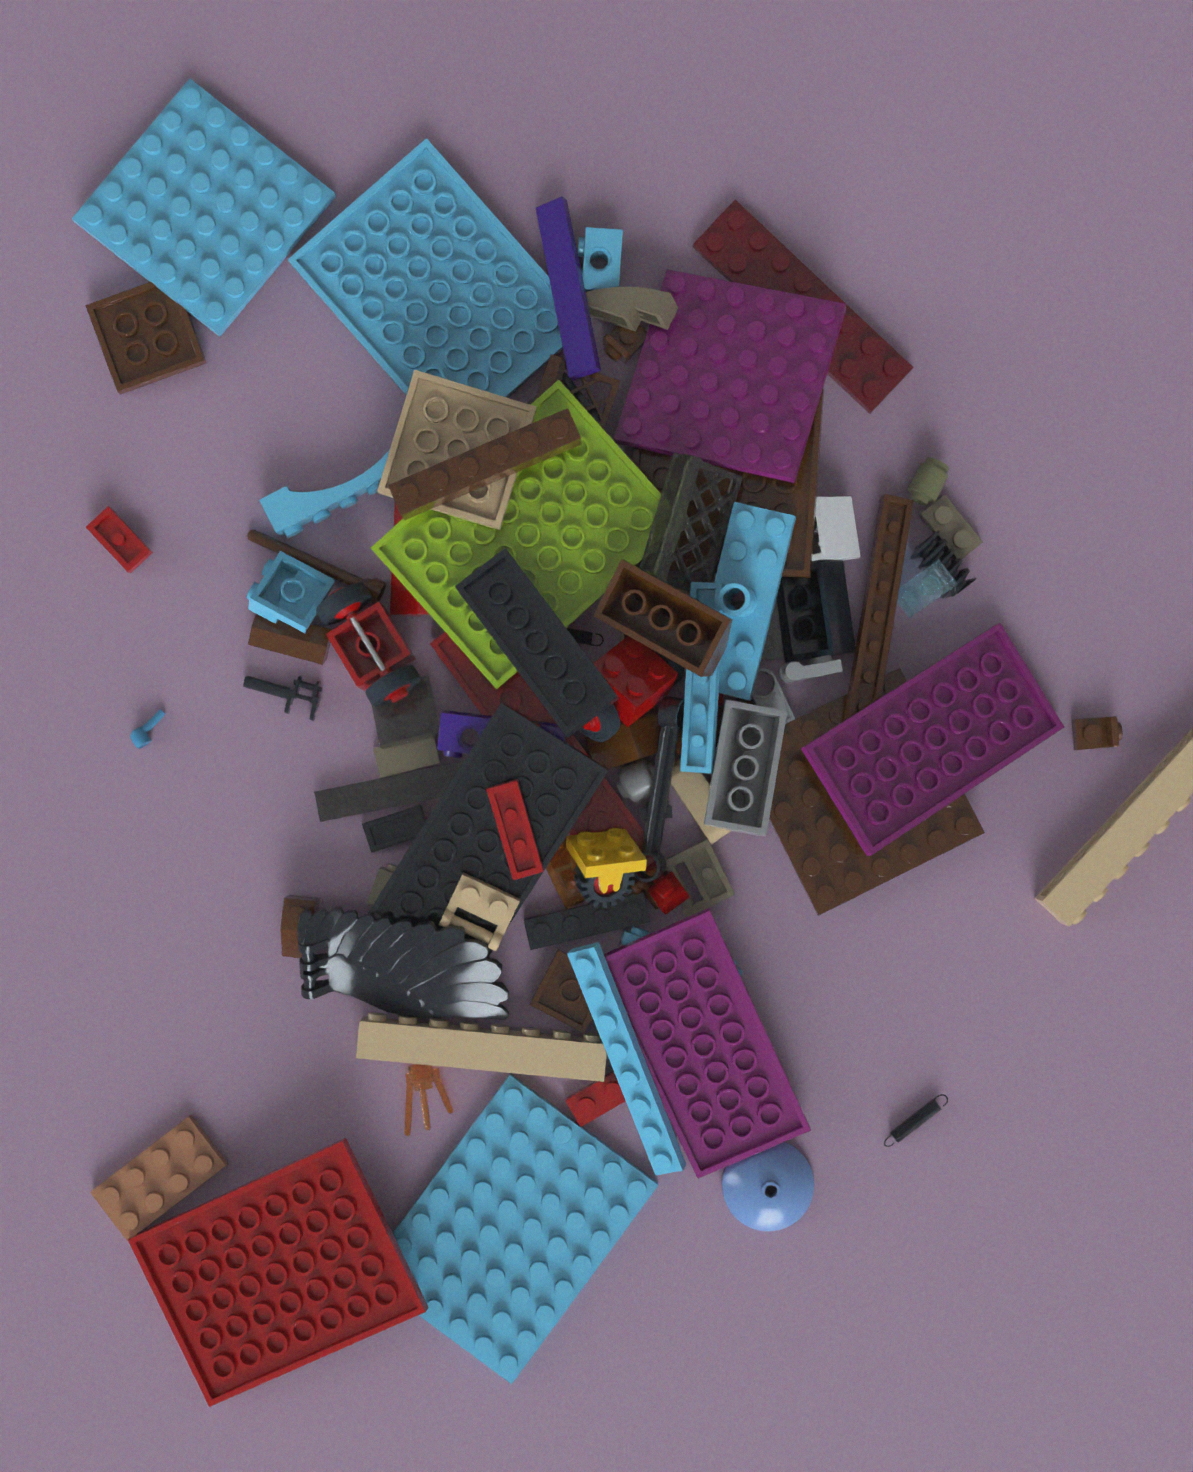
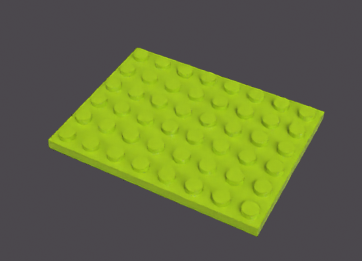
[370,380,685,690]

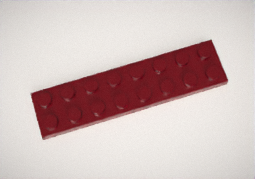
[693,200,914,414]

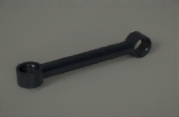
[634,696,684,882]

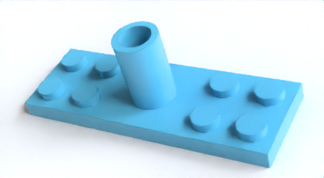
[714,502,796,700]

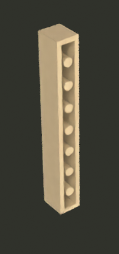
[1035,727,1193,927]
[356,1012,607,1082]

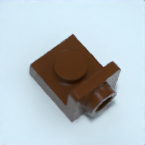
[602,325,647,364]
[1072,716,1123,750]

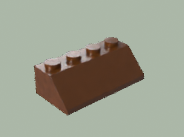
[593,559,733,677]

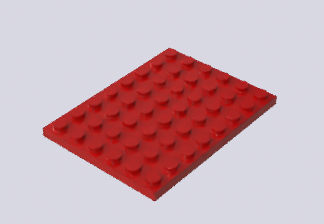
[128,1138,429,1407]

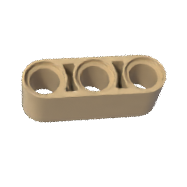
[671,758,731,845]

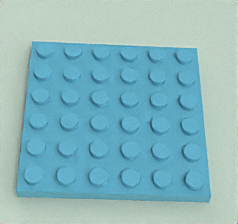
[72,79,336,337]

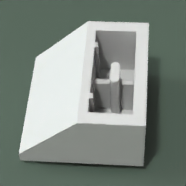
[812,496,861,563]

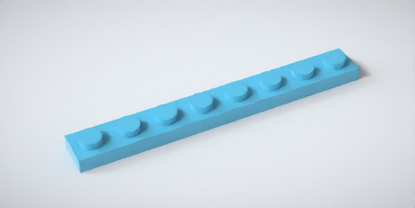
[567,942,687,1175]

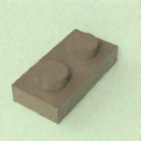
[919,495,983,559]

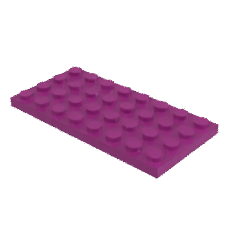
[801,623,1064,856]
[604,908,811,1179]

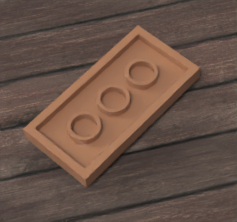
[90,1115,228,1241]

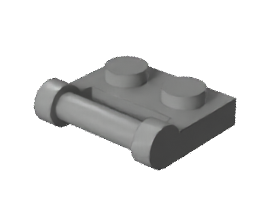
[778,655,843,683]

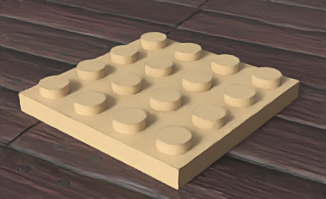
[377,369,537,530]

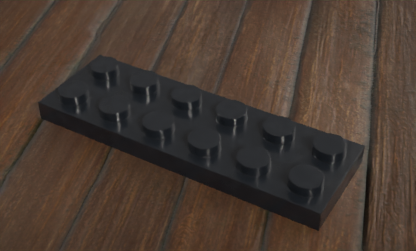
[455,548,620,737]

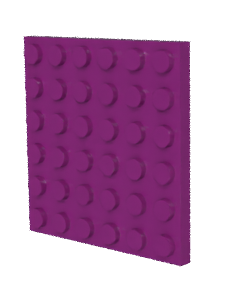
[614,269,846,483]

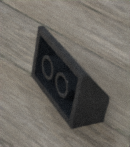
[776,560,856,663]

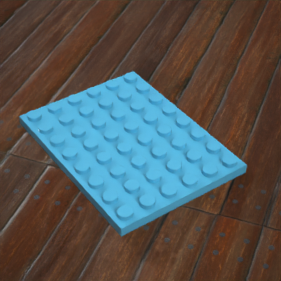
[288,138,563,398]
[393,1073,658,1384]

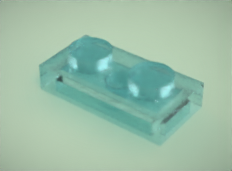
[897,559,958,618]

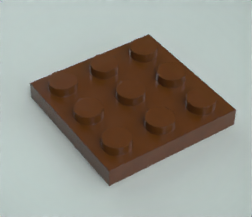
[85,282,207,395]

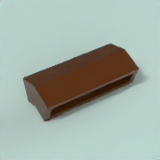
[248,614,332,665]

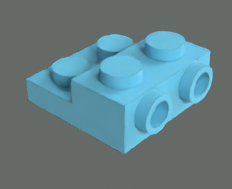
[246,551,335,633]

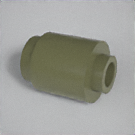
[907,457,949,506]

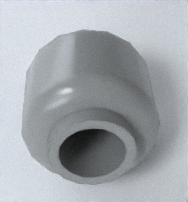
[617,758,655,803]

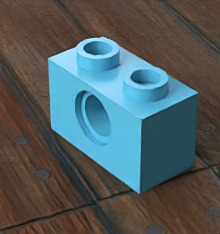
[578,227,623,292]

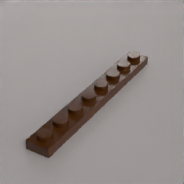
[843,494,914,721]

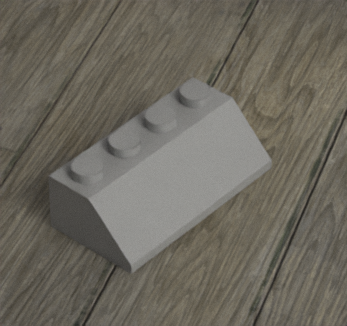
[704,700,787,836]

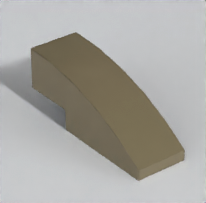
[586,287,678,332]

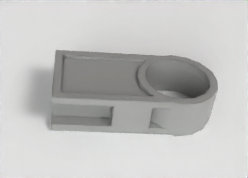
[751,668,795,724]

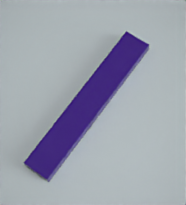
[536,196,601,381]

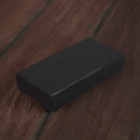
[362,804,426,853]

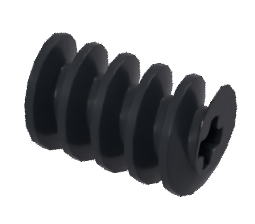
[910,530,976,599]

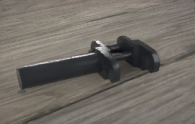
[243,675,323,721]

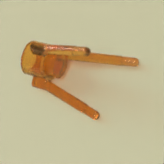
[404,1064,453,1136]

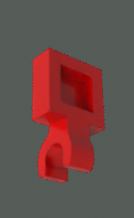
[646,862,690,915]

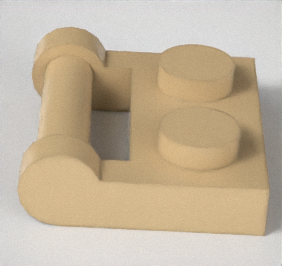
[439,872,520,951]

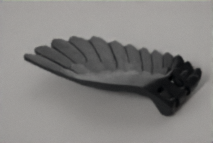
[297,906,509,1020]

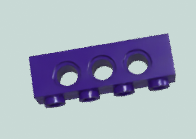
[437,710,566,758]

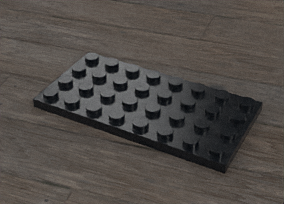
[368,702,608,957]

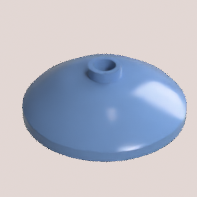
[722,1141,814,1231]

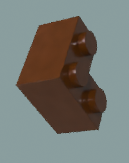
[585,708,661,769]

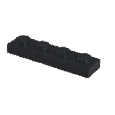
[524,892,650,950]

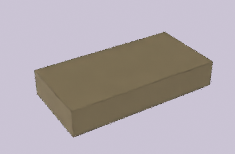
[373,733,441,778]

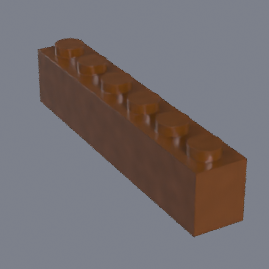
[388,408,581,520]

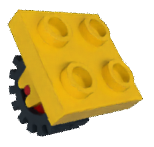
[566,828,647,908]

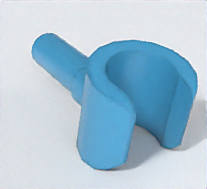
[130,709,165,749]

